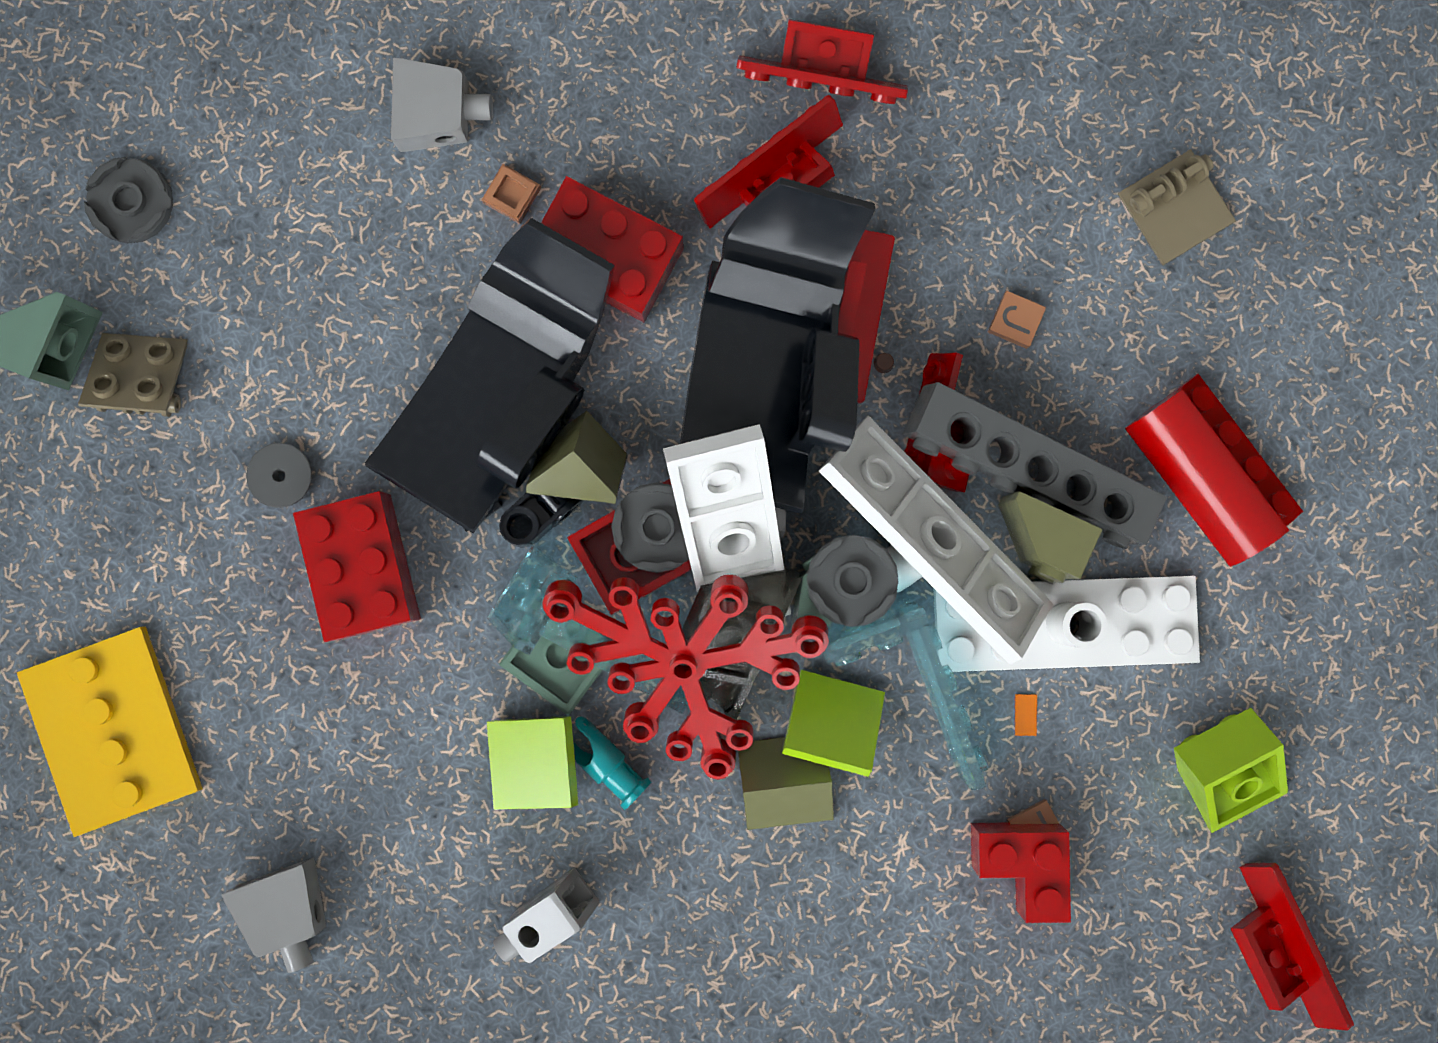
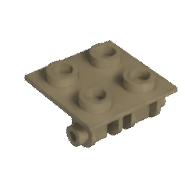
[1118,149,1236,266]
[78,333,188,417]

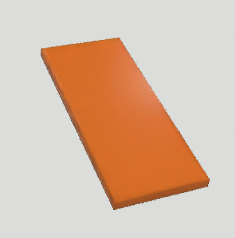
[1015,694,1037,736]

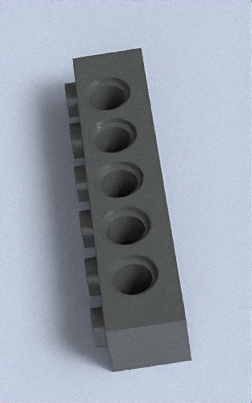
[902,382,1167,549]

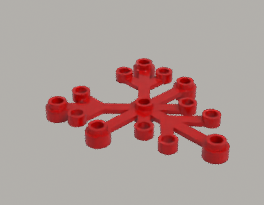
[542,575,829,780]

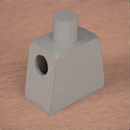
[391,58,493,152]
[221,857,326,973]
[493,867,600,964]

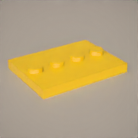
[16,626,203,837]

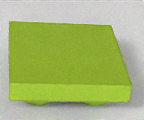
[782,670,885,777]
[487,716,579,810]

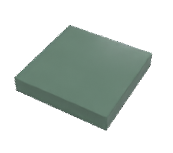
[499,603,613,716]

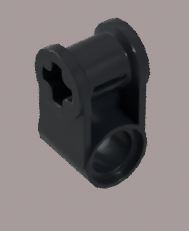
[499,492,583,548]

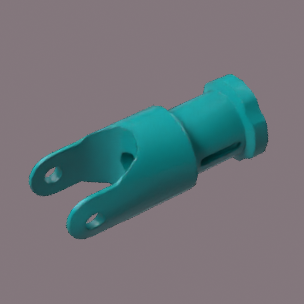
[573,716,652,810]

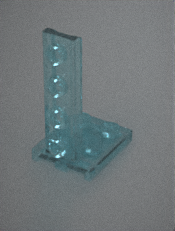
[487,545,705,714]
[814,597,988,790]

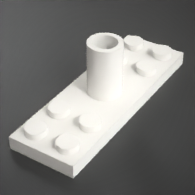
[819,415,1053,665]
[663,424,791,633]
[933,576,1200,672]

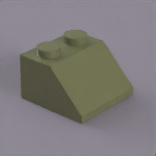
[998,491,1103,584]

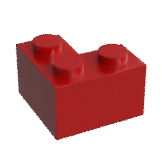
[971,822,1071,923]

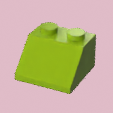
[1173,708,1288,833]

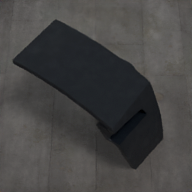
[680,177,875,514]
[365,218,615,533]

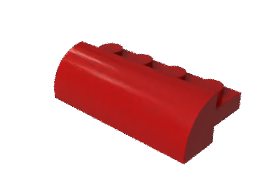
[1125,374,1303,567]

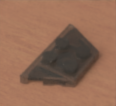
[679,569,802,720]

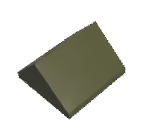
[526,410,627,504]
[738,737,834,830]

